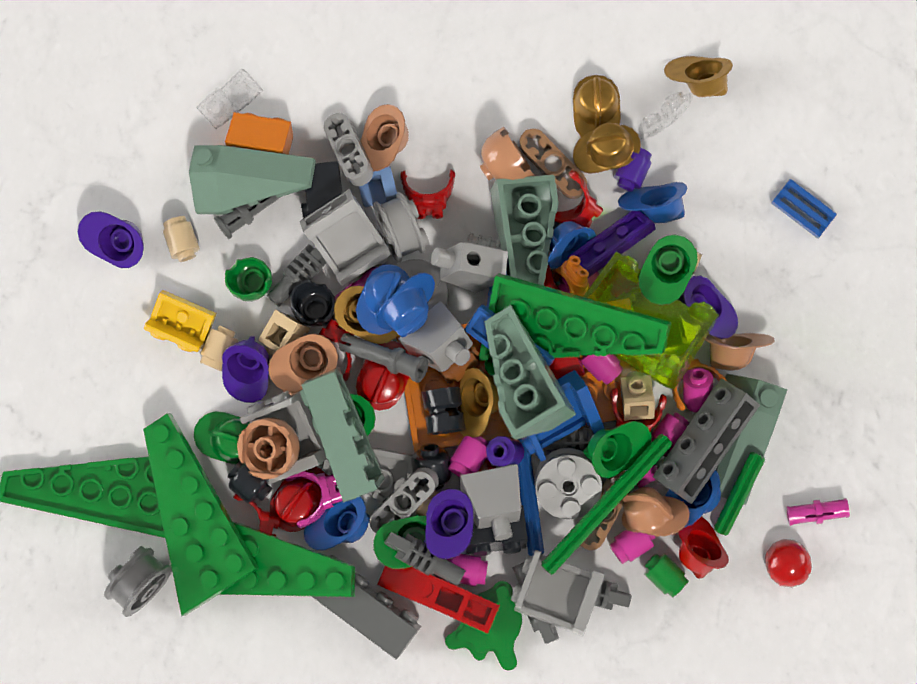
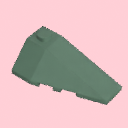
[189,145,316,214]
[490,175,559,286]
[485,305,576,439]
[717,373,788,505]

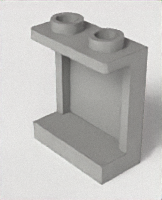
[299,189,391,286]
[240,391,327,484]
[511,550,605,636]

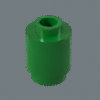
[644,553,689,598]

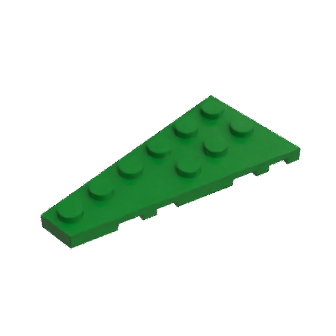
[478,273,672,361]
[143,413,259,616]
[0,456,165,538]
[219,522,355,597]

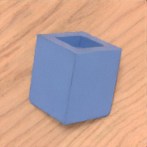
[359,166,397,208]

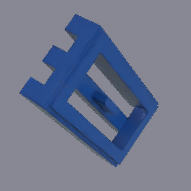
[771,179,837,239]

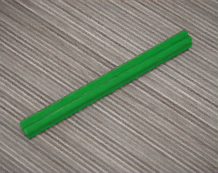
[541,434,672,575]

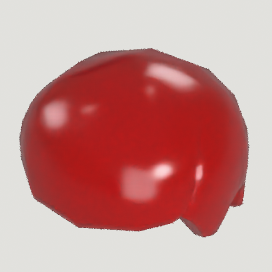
[765,539,812,588]

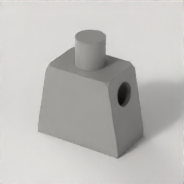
[431,242,508,293]
[399,301,472,372]
[460,464,521,540]

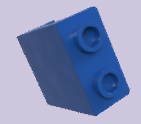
[521,370,605,462]

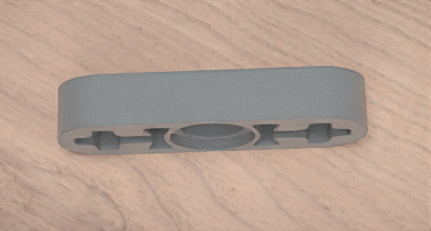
[324,113,373,186]
[370,468,439,533]

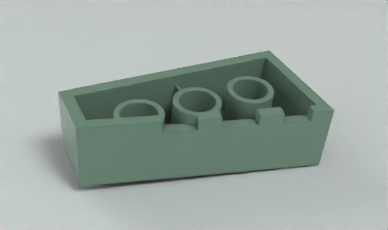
[300,368,385,503]

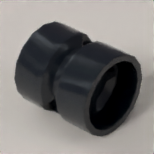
[422,387,466,435]

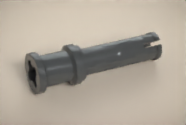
[213,196,281,240]
[339,333,428,383]

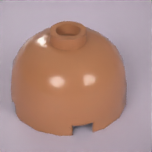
[480,127,535,181]
[237,417,300,479]

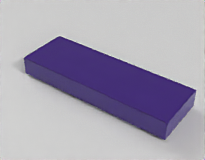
[568,211,656,279]

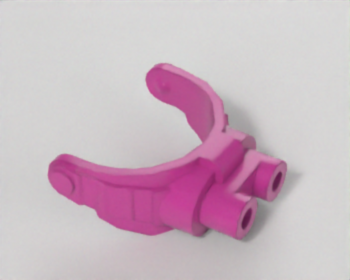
[285,471,343,528]

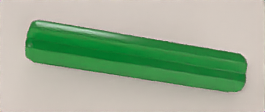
[714,452,765,536]

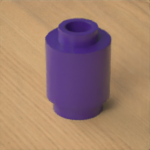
[614,147,652,192]
[486,436,524,467]

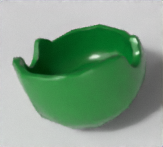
[225,257,273,302]

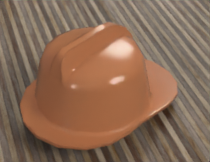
[360,104,409,172]
[703,333,775,371]
[268,334,338,392]
[621,487,690,536]

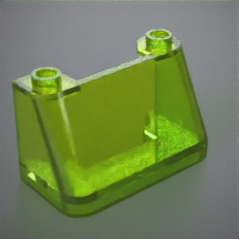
[583,251,719,389]

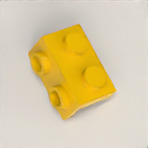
[143,290,217,352]

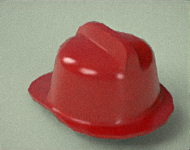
[356,341,410,411]
[270,467,327,532]
[678,516,729,579]

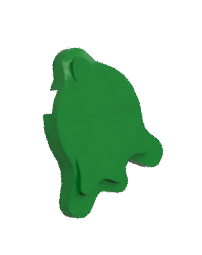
[445,581,522,671]

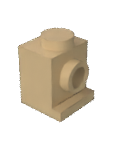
[258,309,310,356]
[621,371,655,421]

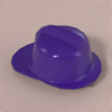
[77,211,144,268]
[678,275,738,339]
[222,336,269,403]
[425,489,474,559]

